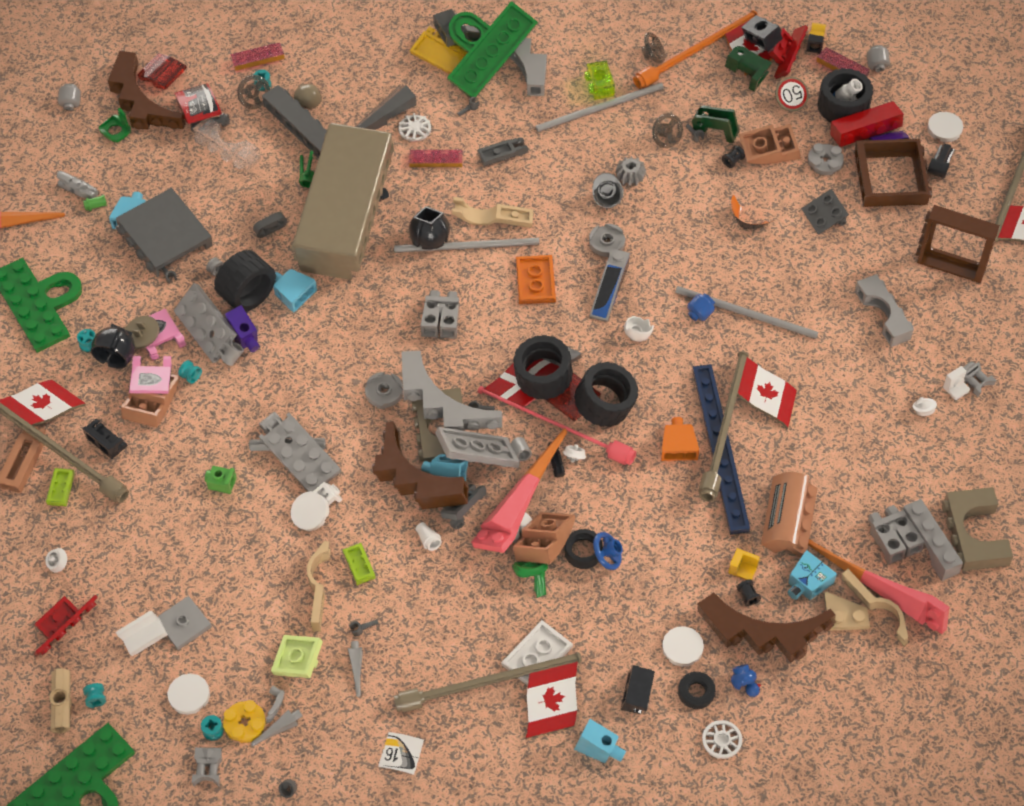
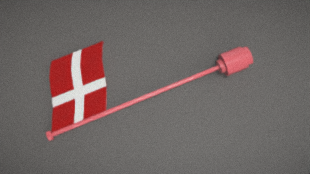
[478,359,636,465]

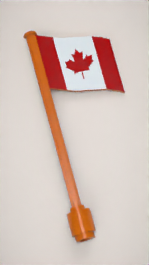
[633,10,772,89]

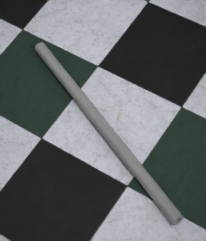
[535,82,664,132]
[394,238,539,253]
[675,286,819,339]

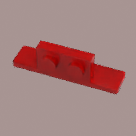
[768,25,808,79]
[33,595,98,656]

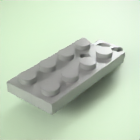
[174,283,244,366]
[259,412,341,492]
[435,427,532,468]

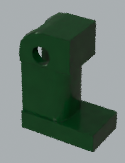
[725,46,772,92]
[692,105,740,143]

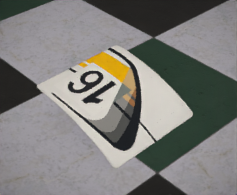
[378,732,424,775]

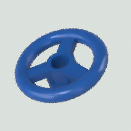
[593,532,623,570]

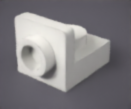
[943,366,970,400]
[313,482,342,505]

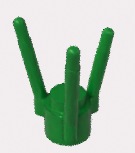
[299,150,314,188]

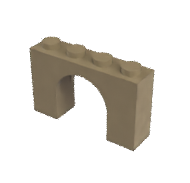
[412,388,463,462]
[942,487,1013,571]

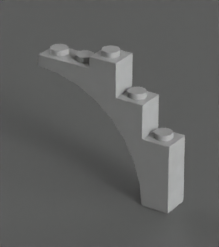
[465,25,547,96]
[402,351,502,431]

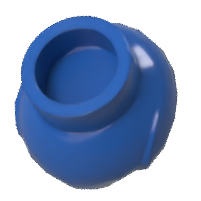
[731,664,761,697]

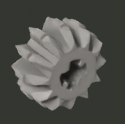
[615,156,646,186]

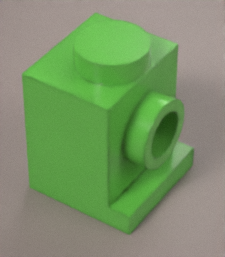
[204,466,237,494]

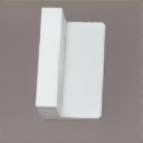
[116,611,168,656]

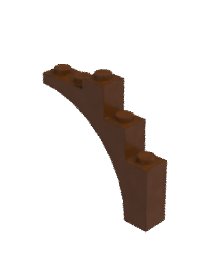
[108,51,185,130]
[372,421,469,510]
[697,592,836,663]

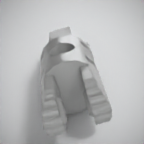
[57,171,98,199]

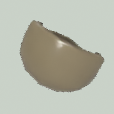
[294,84,322,109]

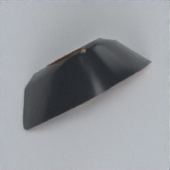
[731,195,774,229]

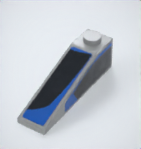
[589,248,630,322]

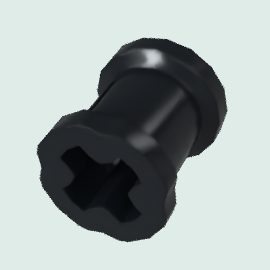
[722,145,745,168]
[736,579,762,607]

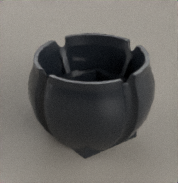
[409,206,450,250]
[90,324,135,369]

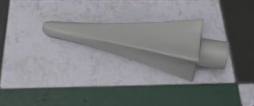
[348,641,363,697]
[251,709,303,746]

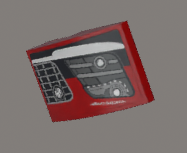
[174,83,222,124]

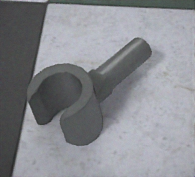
[457,97,480,116]
[686,124,705,143]
[161,267,177,284]
[468,401,495,410]
[349,619,379,636]

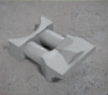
[963,361,997,397]
[192,748,222,787]

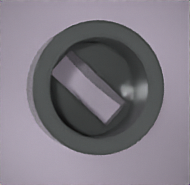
[278,779,297,798]

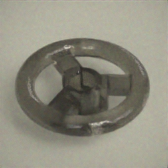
[642,32,665,64]
[237,75,270,110]
[652,113,683,148]

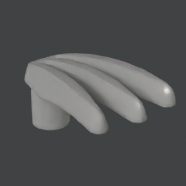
[266,686,285,723]

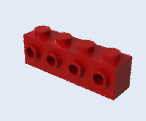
[830,101,904,147]

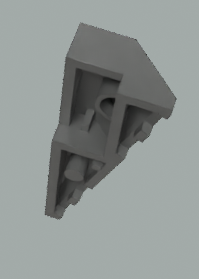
[355,85,417,130]

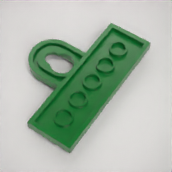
[447,1,538,98]
[0,258,82,353]
[6,723,135,806]

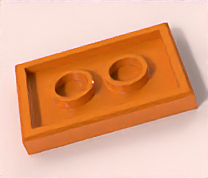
[516,255,556,304]

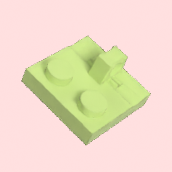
[271,635,323,678]

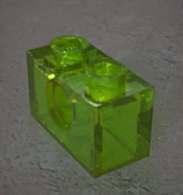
[584,60,615,100]

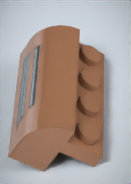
[761,472,818,558]

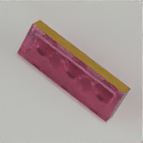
[231,42,285,71]
[816,47,870,76]
[409,150,463,167]

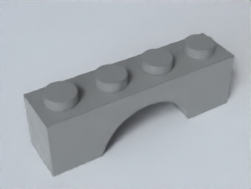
[855,274,914,347]
[903,499,963,581]

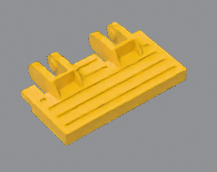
[410,26,473,74]

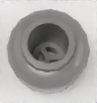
[867,45,890,72]
[58,83,81,111]

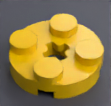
[223,700,266,743]

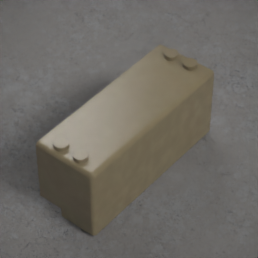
[291,123,394,280]

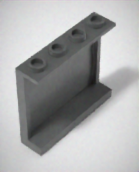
[116,188,213,277]

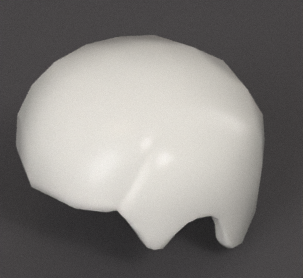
[624,316,654,342]

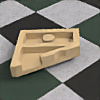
[824,592,870,631]

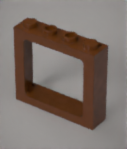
[854,139,932,207]
[916,205,1000,284]

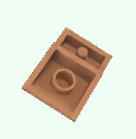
[739,124,801,164]
[121,374,180,428]
[513,512,575,564]

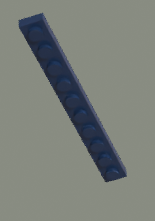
[692,364,750,535]

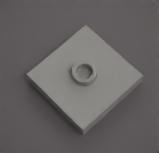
[157,596,212,650]

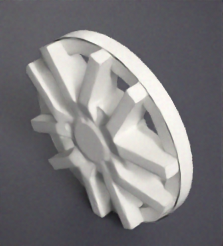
[399,113,431,142]
[702,720,742,759]

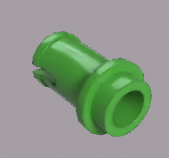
[83,195,107,211]

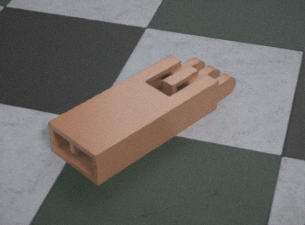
[0,426,46,493]

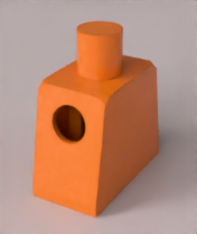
[661,417,699,461]

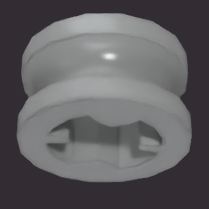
[206,257,223,276]

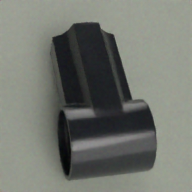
[927,144,954,178]

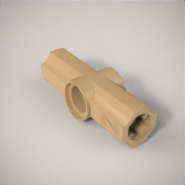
[49,668,72,734]

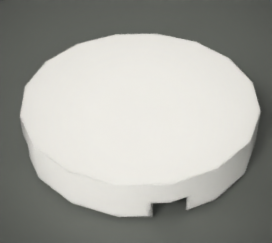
[927,112,963,142]
[291,491,329,531]
[662,627,704,667]
[167,673,210,715]

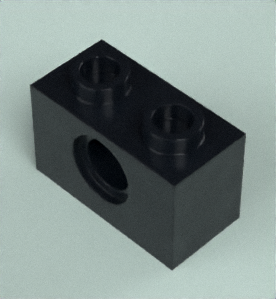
[741,15,783,51]

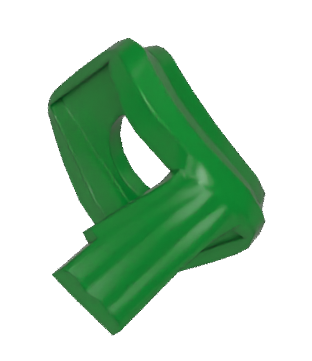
[98,108,131,143]
[512,562,548,598]

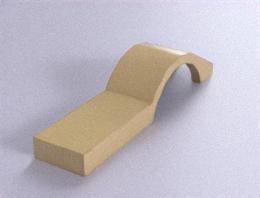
[452,197,533,227]
[307,541,331,631]
[842,569,908,646]

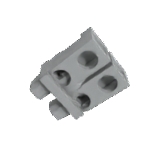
[421,290,460,339]
[868,505,925,565]

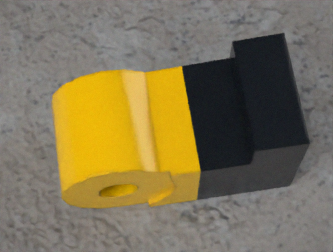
[806,22,826,54]

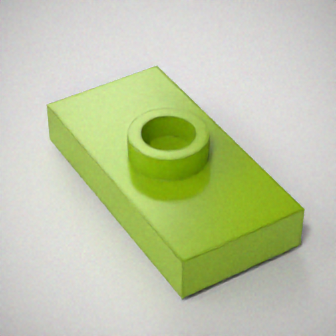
[46,468,75,507]
[342,543,376,585]

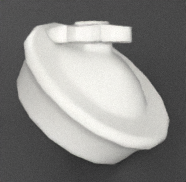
[913,397,937,416]
[562,444,586,463]
[45,548,67,573]

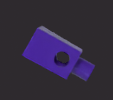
[225,305,260,352]

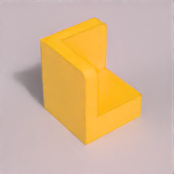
[729,548,760,580]

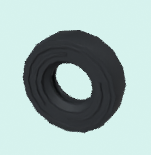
[678,672,716,709]

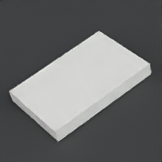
[501,620,573,686]

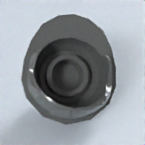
[592,173,624,208]

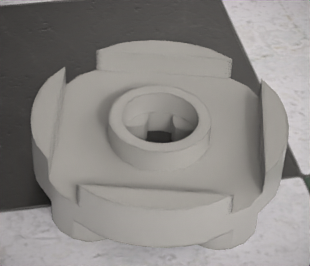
[808,143,844,175]
[589,224,625,258]
[365,372,403,409]

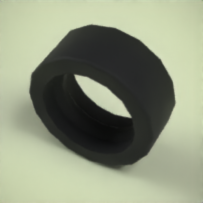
[565,529,603,569]

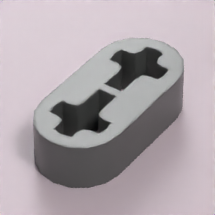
[253,212,287,238]

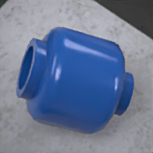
[687,293,715,321]

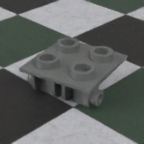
[801,188,849,235]

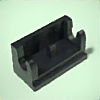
[82,419,128,459]
[620,665,655,714]

